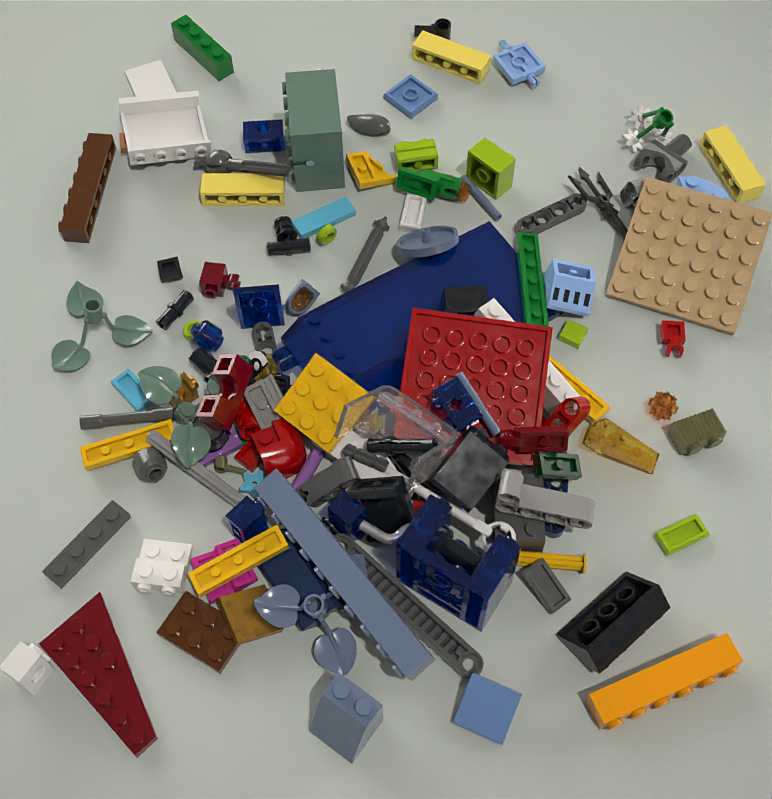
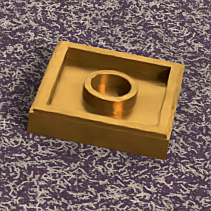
[217,584,284,646]

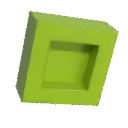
[558,319,588,349]

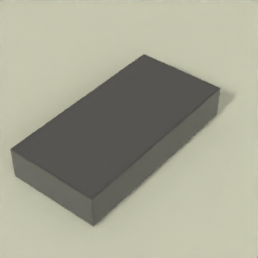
[521,557,572,614]

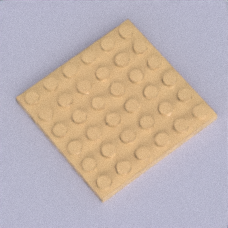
[606,177,772,335]

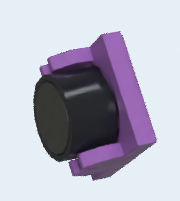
[192,417,243,467]

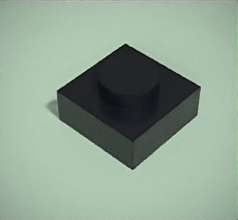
[157,256,183,283]

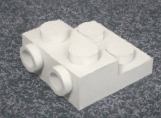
[130,539,193,596]

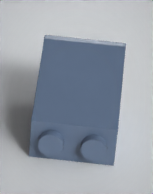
[309,673,383,764]

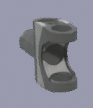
[633,134,692,183]

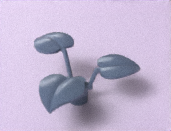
[254,554,368,676]

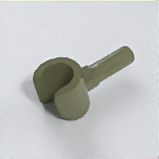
[215,456,247,474]

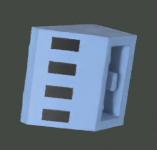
[543,259,596,316]

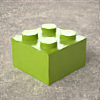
[466,137,516,200]

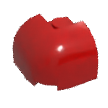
[251,418,307,479]

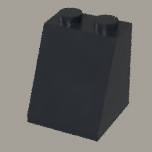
[430,425,509,513]

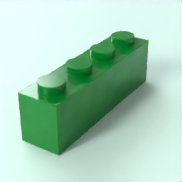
[171,15,234,81]

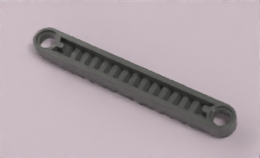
[334,533,484,679]

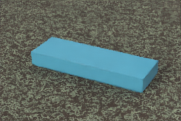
[292,196,356,239]

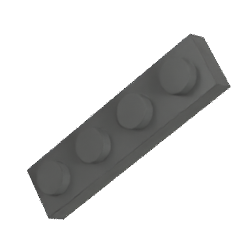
[42,500,131,589]

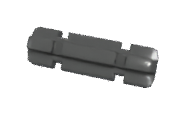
[343,444,389,473]

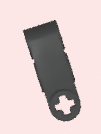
[296,456,361,507]

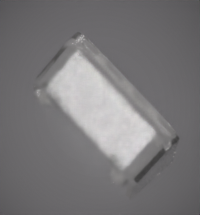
[334,385,458,491]

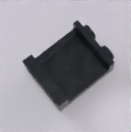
[350,476,419,543]

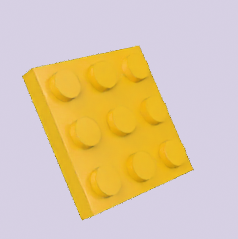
[274,353,373,453]

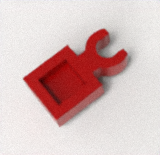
[660,320,686,358]

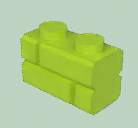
[394,138,439,171]

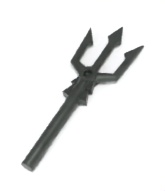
[568,167,628,240]

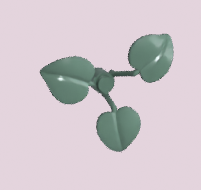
[51,281,152,372]
[138,366,244,469]

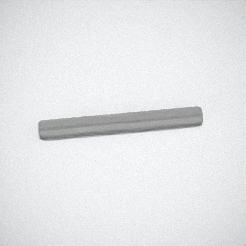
[146,430,244,507]

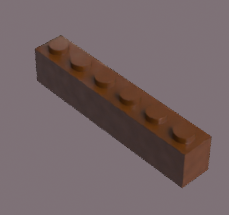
[58,133,116,243]

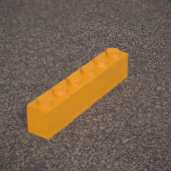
[585,633,744,730]

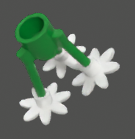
[623,103,674,152]

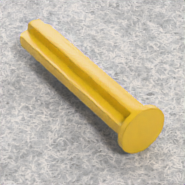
[511,550,587,573]

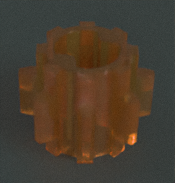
[648,391,679,420]

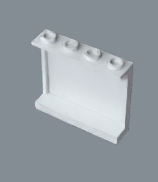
[118,90,211,165]

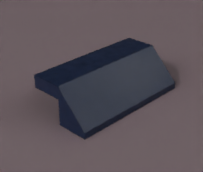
[259,528,347,632]

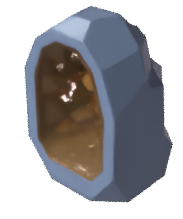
[286,279,320,314]

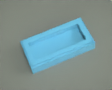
[110,368,154,412]

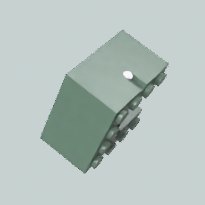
[282,68,345,192]

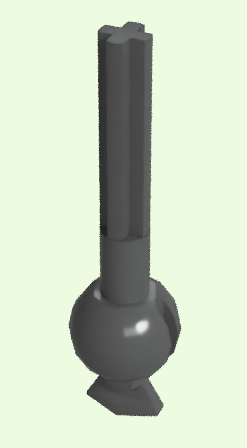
[194,149,291,177]

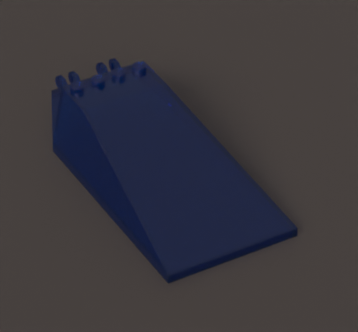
[272,221,564,417]

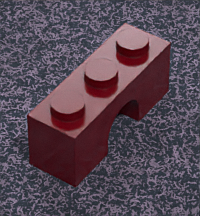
[195,354,254,430]

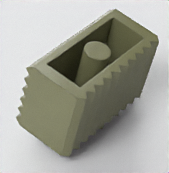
[668,408,727,455]

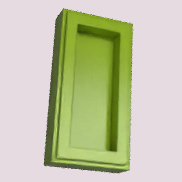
[654,513,710,557]

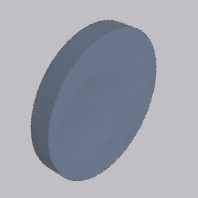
[397,226,459,257]

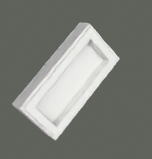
[399,194,427,232]

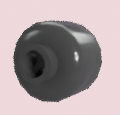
[132,447,168,482]

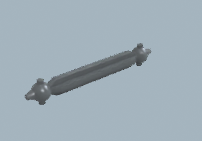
[340,216,390,298]

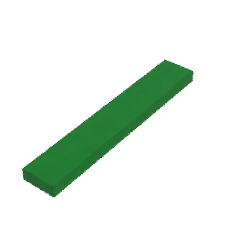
[515,232,549,326]

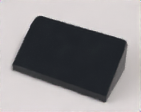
[441,285,489,314]

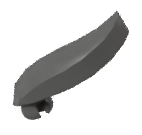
[347,114,391,135]

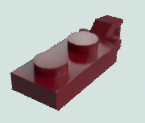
[500,426,569,453]

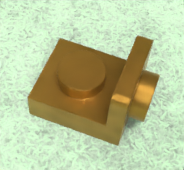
[169,371,199,409]

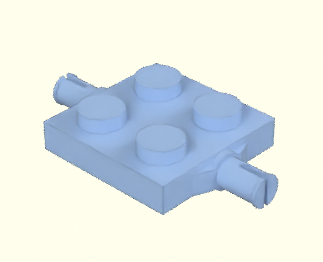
[493,39,546,87]

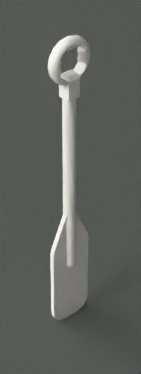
[312,428,516,556]

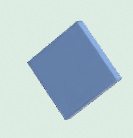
[383,74,438,119]
[453,672,522,745]

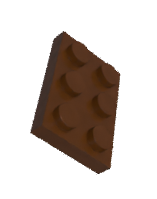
[156,591,240,674]

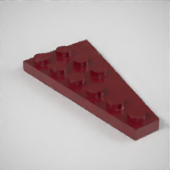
[39,592,158,758]

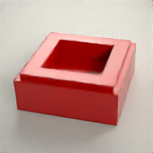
[234,440,261,473]

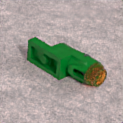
[396,167,471,201]

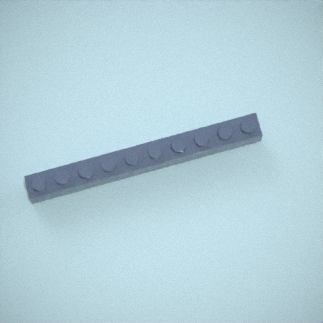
[254,468,436,681]

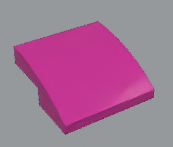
[190,538,258,605]

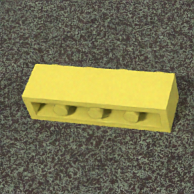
[412,31,491,84]
[700,125,766,203]
[200,173,286,206]

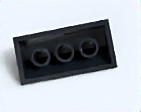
[556,571,671,674]

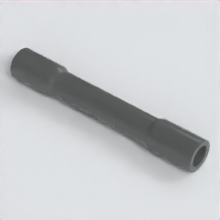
[79,407,175,429]

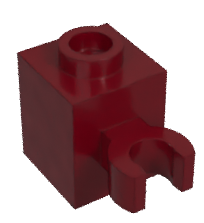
[199,262,241,297]

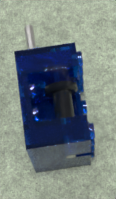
[359,494,522,632]

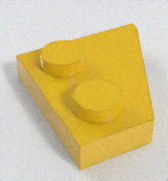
[346,151,397,189]

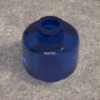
[189,320,224,353]

